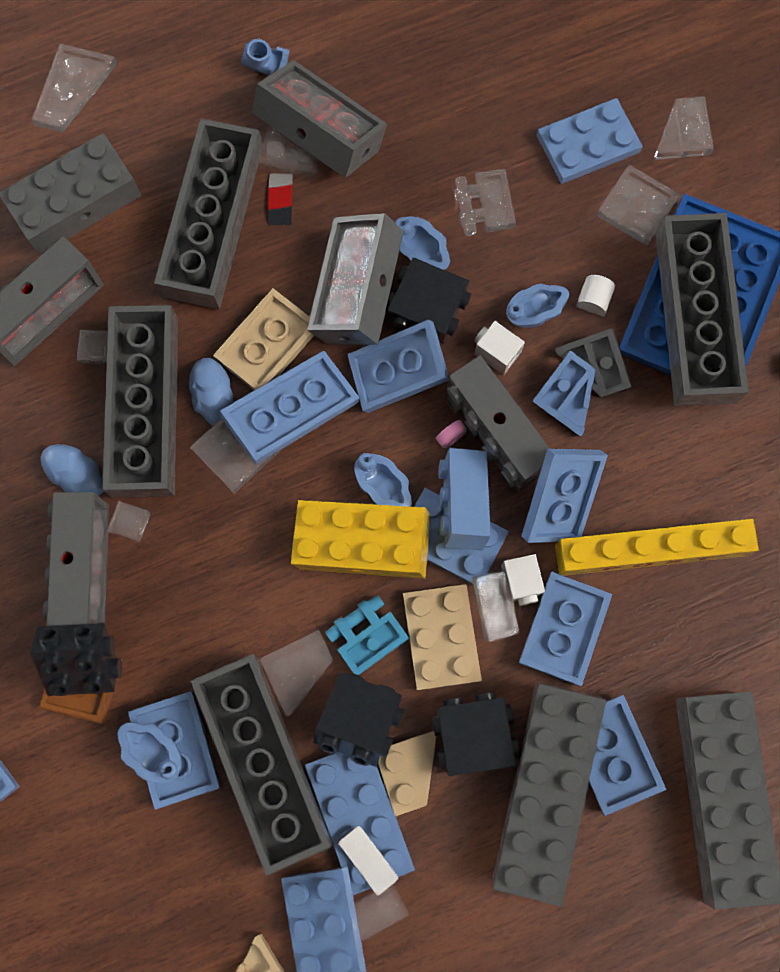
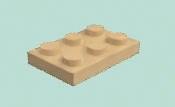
[213,288,314,391]
[403,584,482,690]

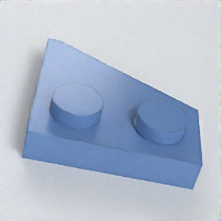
[533,351,596,437]

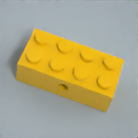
[291,500,431,579]

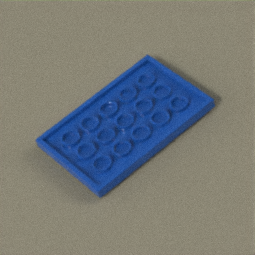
[619,194,780,375]

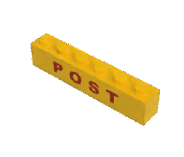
[555,519,759,576]

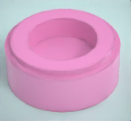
[436,420,467,448]

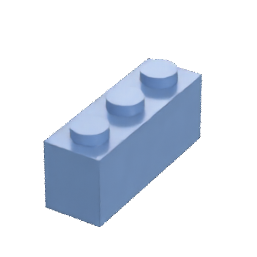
[438,448,491,551]

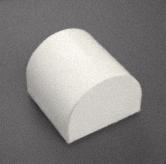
[575,275,615,317]

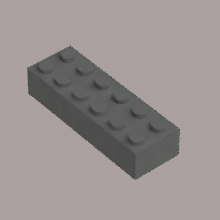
[154,118,263,310]
[656,213,749,406]
[103,305,178,498]
[191,654,333,876]
[492,681,606,907]
[676,692,780,910]

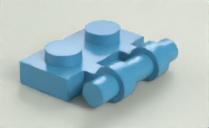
[325,595,409,675]

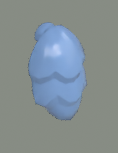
[395,216,450,270]
[506,283,569,328]
[189,358,234,427]
[41,444,104,496]
[355,453,412,507]
[118,723,181,784]

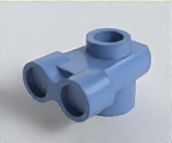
[241,39,290,76]

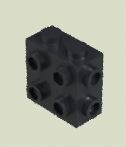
[386,257,472,344]
[30,623,122,696]
[314,672,404,767]
[432,692,520,776]

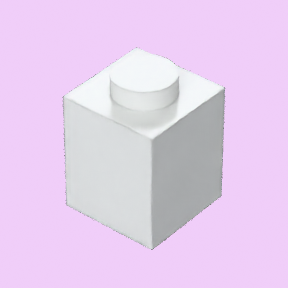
[474,321,525,375]
[501,554,545,606]

